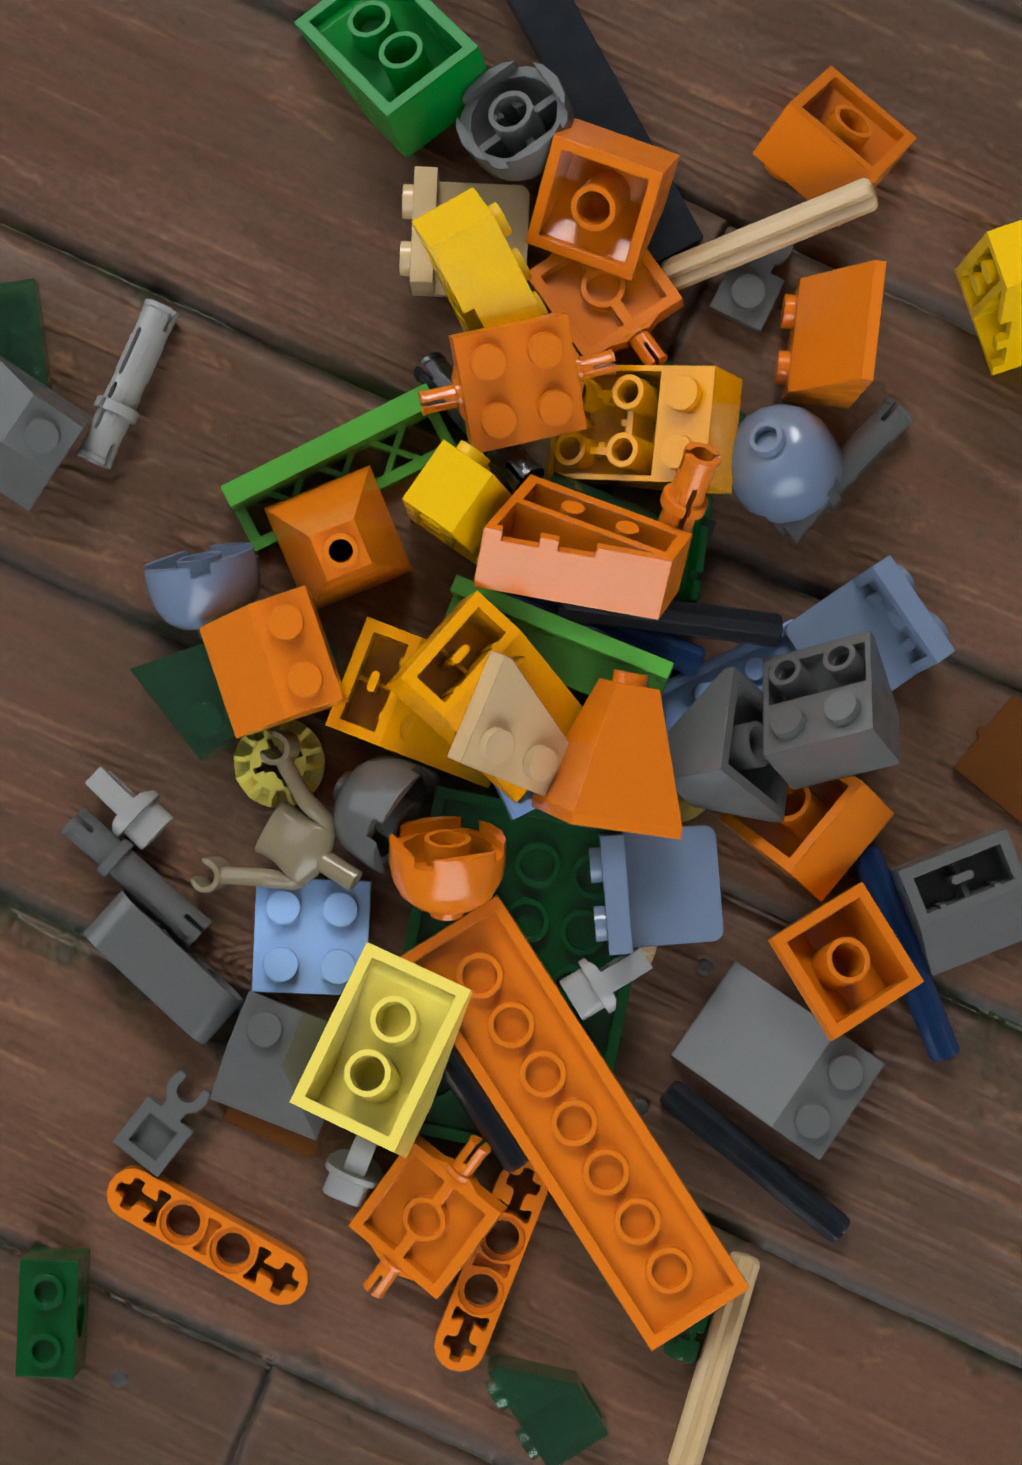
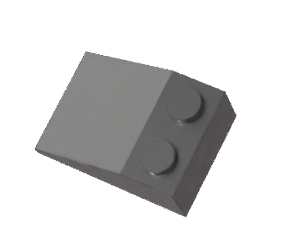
[671,960,885,1160]

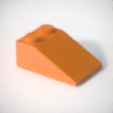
[774,260,887,409]

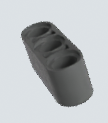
[83,889,244,1044]

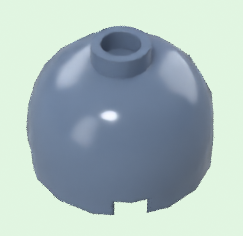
[732,404,843,524]
[144,542,261,639]

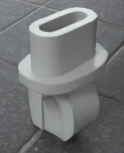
[85,766,174,850]
[559,947,653,1021]
[322,1135,383,1207]

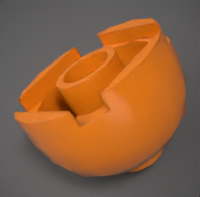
[389,816,506,921]

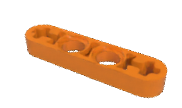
[434,1161,548,1372]
[107,1164,310,1305]

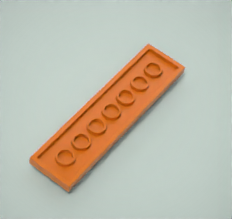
[400,894,750,1351]

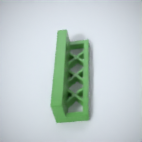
[220,383,456,553]
[444,574,674,697]

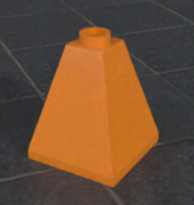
[264,465,413,610]
[531,669,683,840]

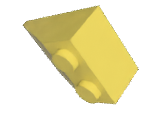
[290,942,473,1159]

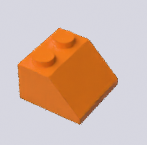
[752,66,917,227]
[525,118,680,281]
[199,585,348,739]
[719,775,894,902]
[768,882,924,1041]

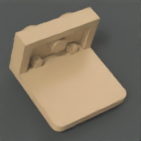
[399,166,530,297]

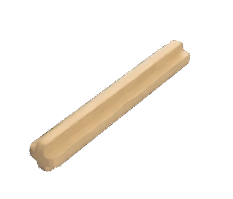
[661,178,878,291]
[668,1252,760,1465]

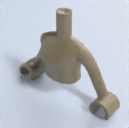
[191,730,362,893]

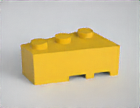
[411,187,549,332]
[955,220,1022,376]
[402,439,512,566]

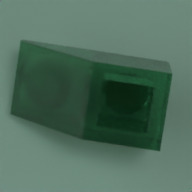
[485,1353,609,1465]

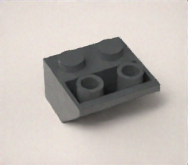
[763,631,901,790]
[889,828,1022,976]

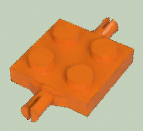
[527,249,684,365]
[418,311,617,453]
[348,1134,508,1300]

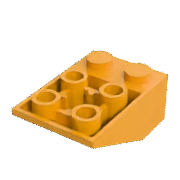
[547,365,743,494]
[386,591,582,803]
[325,616,491,789]

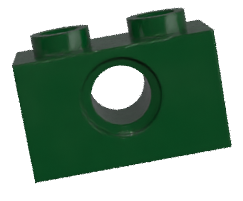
[15,1247,90,1379]

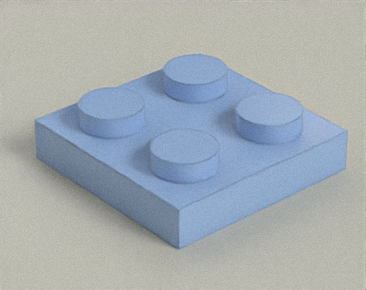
[252,879,372,995]

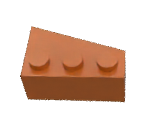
[473,474,692,620]

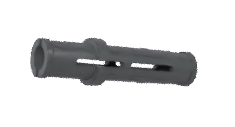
[770,397,913,544]
[60,806,213,948]

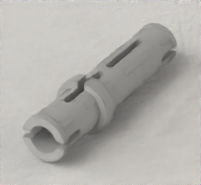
[76,299,179,469]

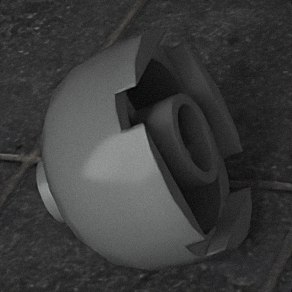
[456,61,574,181]
[332,755,441,873]

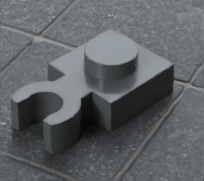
[708,244,793,335]
[112,1069,212,1177]

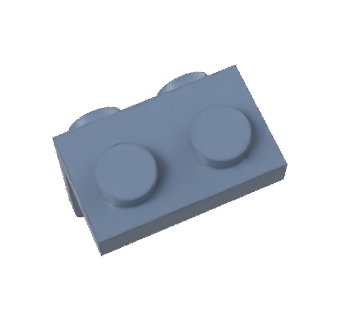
[783,555,955,691]
[589,825,724,955]

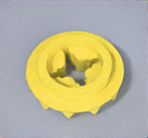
[233,720,325,808]

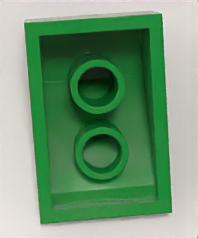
[294,0,487,159]

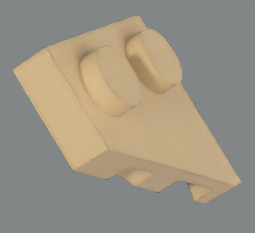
[447,651,569,796]

